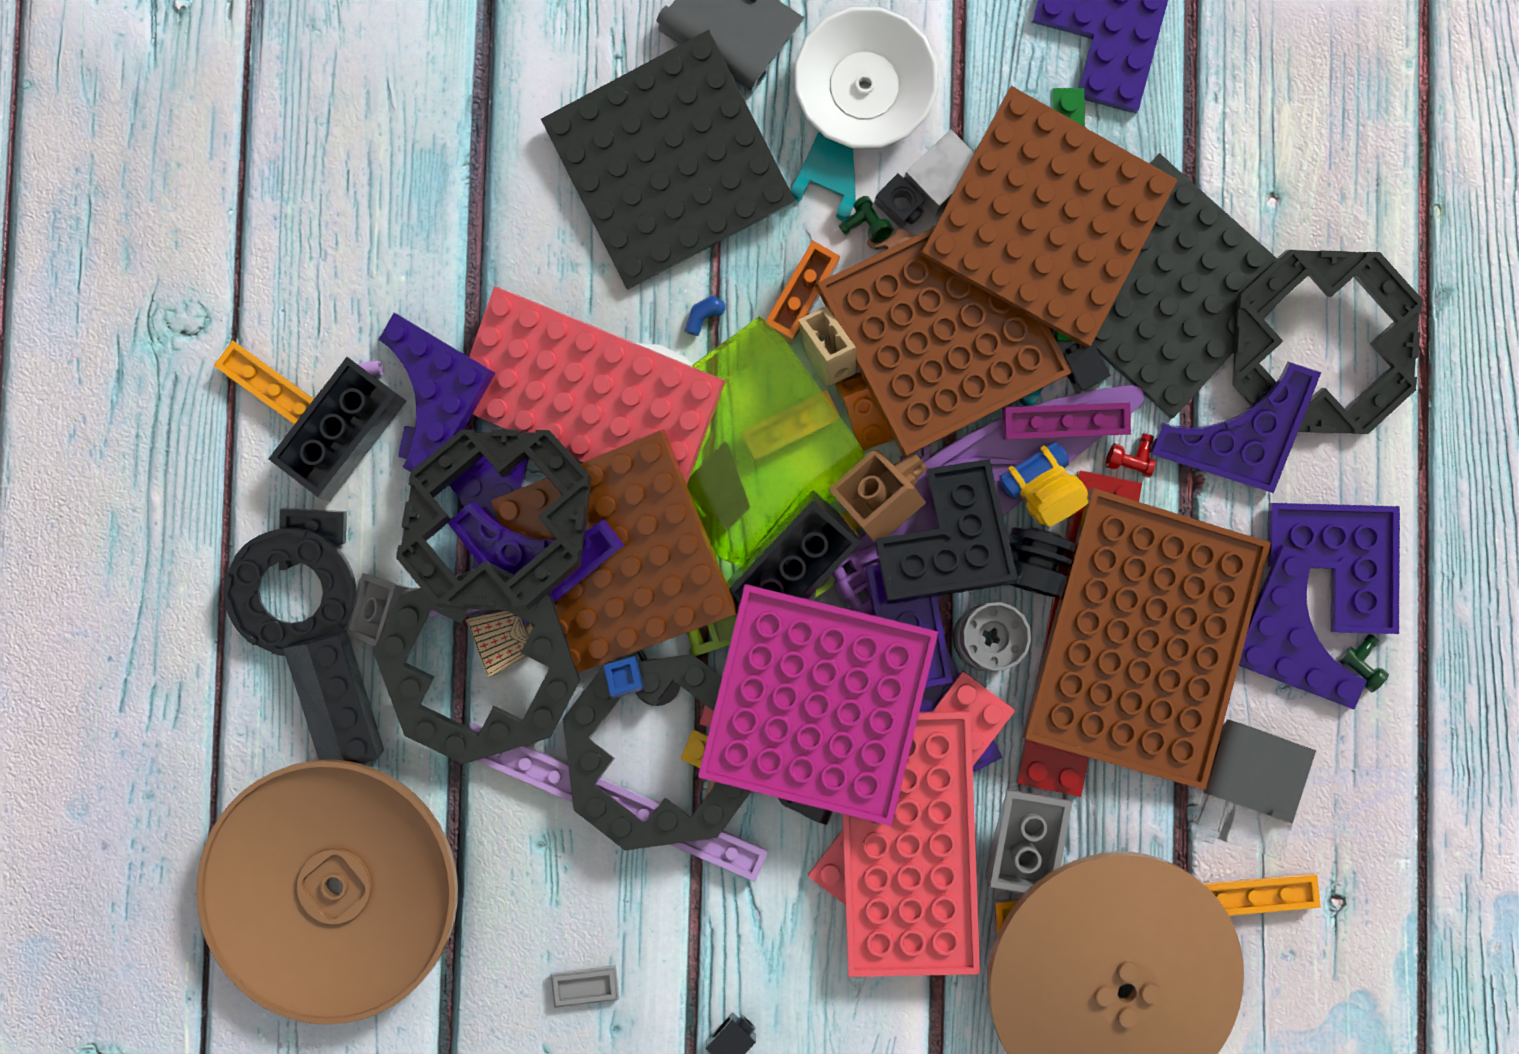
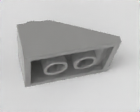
[985,790,1072,893]

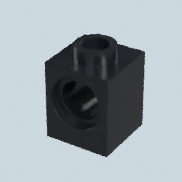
[874,173,925,228]
[1064,342,1111,394]
[705,1012,756,1054]

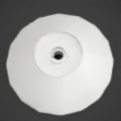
[794,7,938,148]

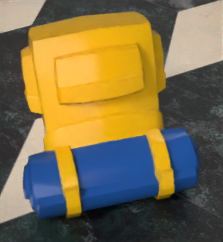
[999,442,1088,528]

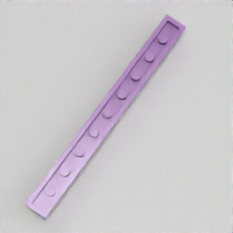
[471,723,768,881]

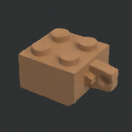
[828,450,927,543]

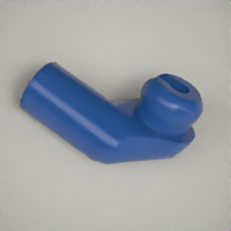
[684,296,725,336]

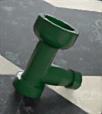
[838,196,894,243]
[1338,634,1389,693]

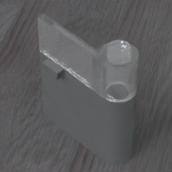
[1191,719,1316,860]

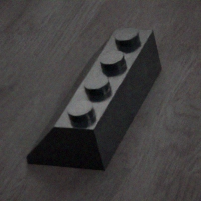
[268,357,407,502]
[727,490,862,606]
[283,629,384,764]

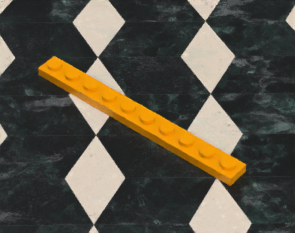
[994,873,1321,935]

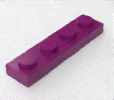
[1002,402,1131,440]

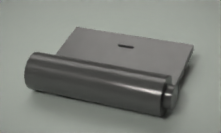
[656,0,804,92]

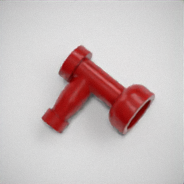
[1105,433,1156,478]

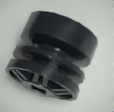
[1010,527,1077,598]

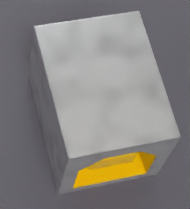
[904,129,974,217]

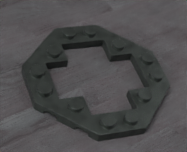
[1232,250,1423,434]
[396,430,592,611]
[373,564,581,764]
[563,654,752,851]

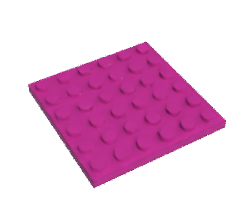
[698,584,938,826]

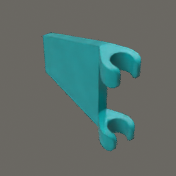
[791,131,856,222]

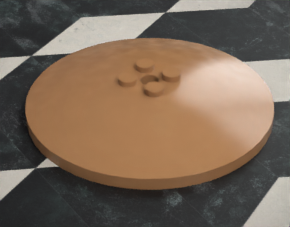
[196,759,458,1025]
[987,852,1244,1054]

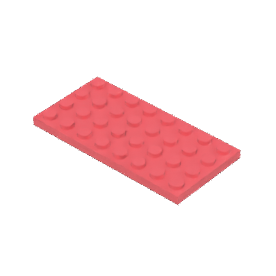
[469,286,726,485]
[842,710,980,977]

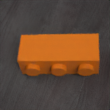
[764,240,840,345]

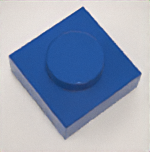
[603,656,644,698]

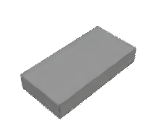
[551,965,620,1008]

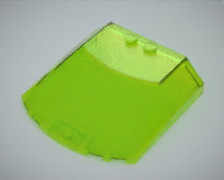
[687,316,865,566]

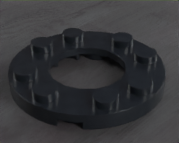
[224,528,356,656]

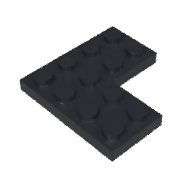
[875,459,1018,604]

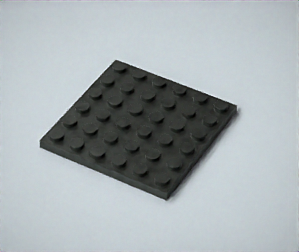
[541,30,796,290]
[1093,153,1276,419]

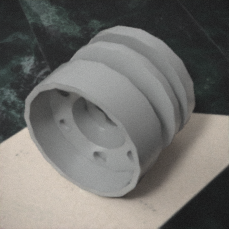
[953,602,1031,671]

